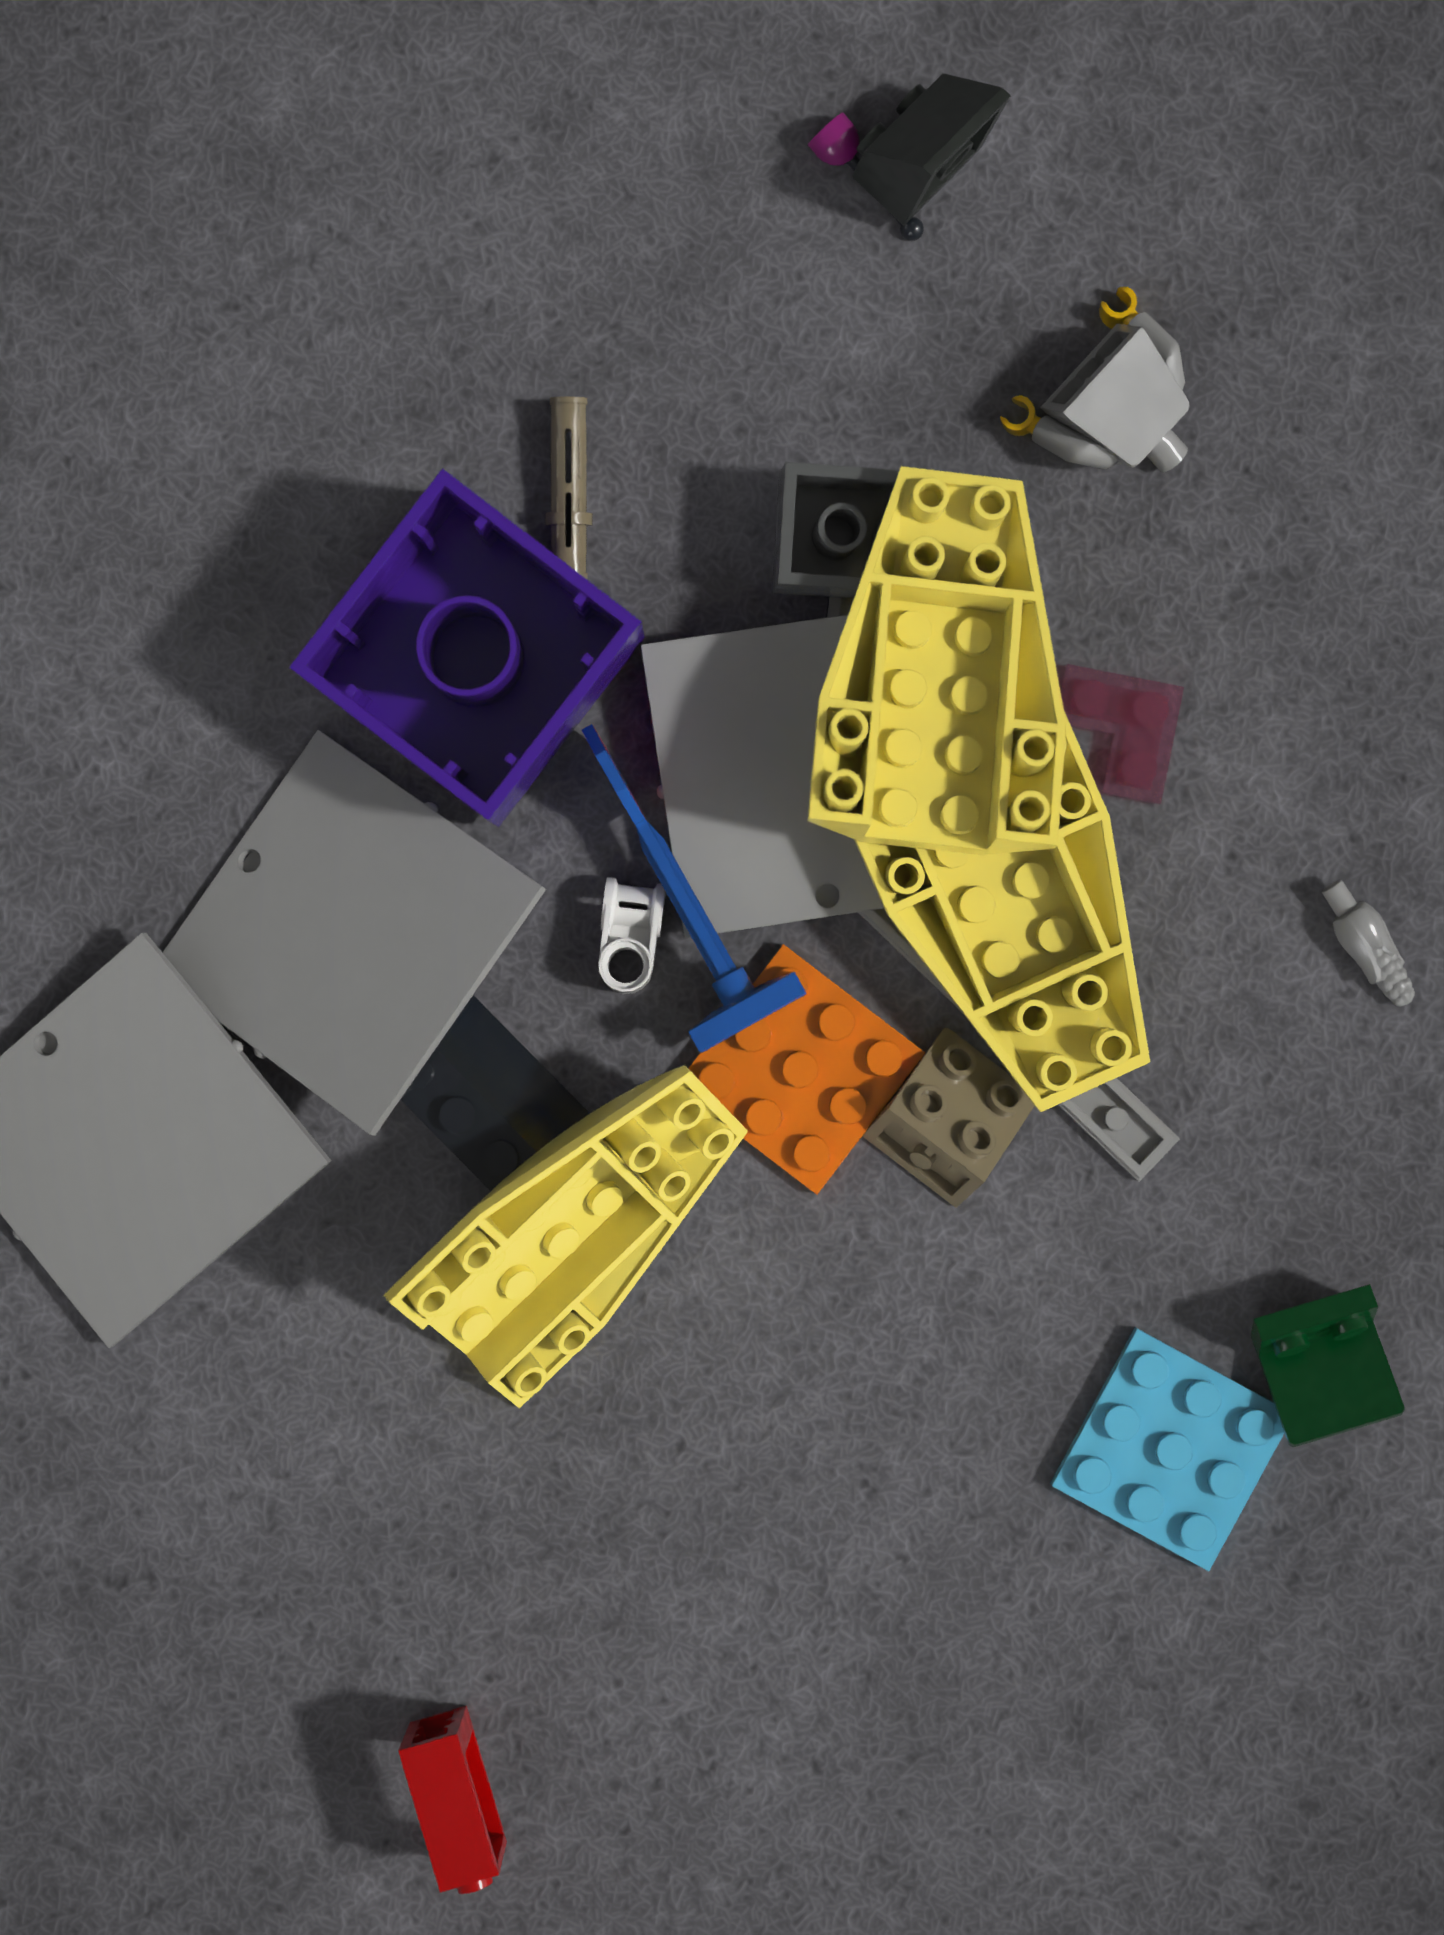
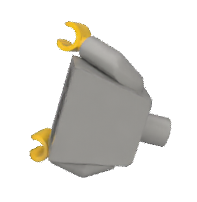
[1000,286,1190,472]

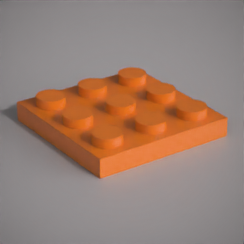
[688,944,925,1195]

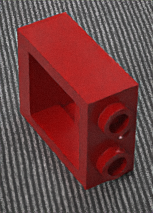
[398,1705,507,1894]

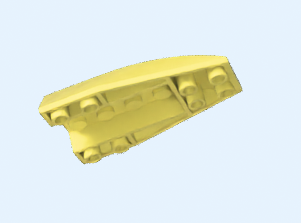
[807,466,1066,855]
[854,711,1150,1112]
[384,1065,748,1409]

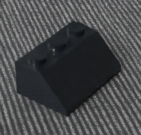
[401,995,589,1191]

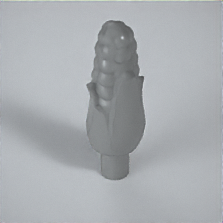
[1321,879,1415,1007]

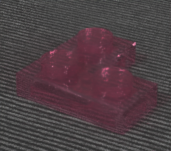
[1060,664,1184,805]

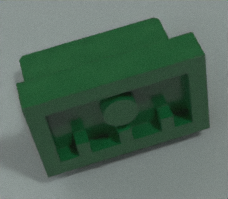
[1251,1284,1405,1447]

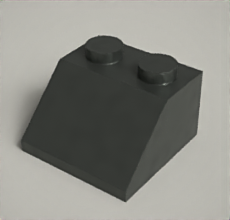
[852,73,1011,226]

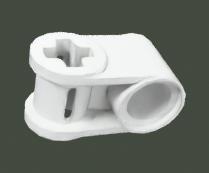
[598,877,666,994]

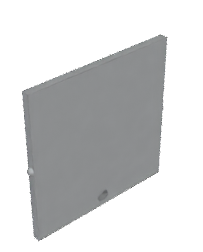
[640,614,884,938]
[163,730,546,1136]
[0,933,332,1348]

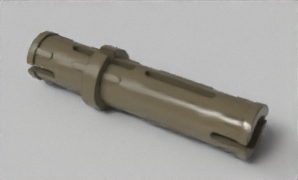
[545,396,593,580]

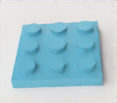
[1050,1327,1284,1571]

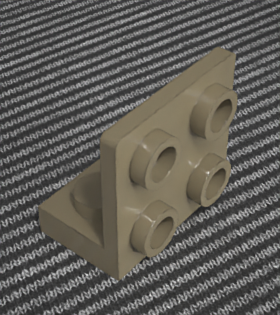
[862,1028,1034,1208]

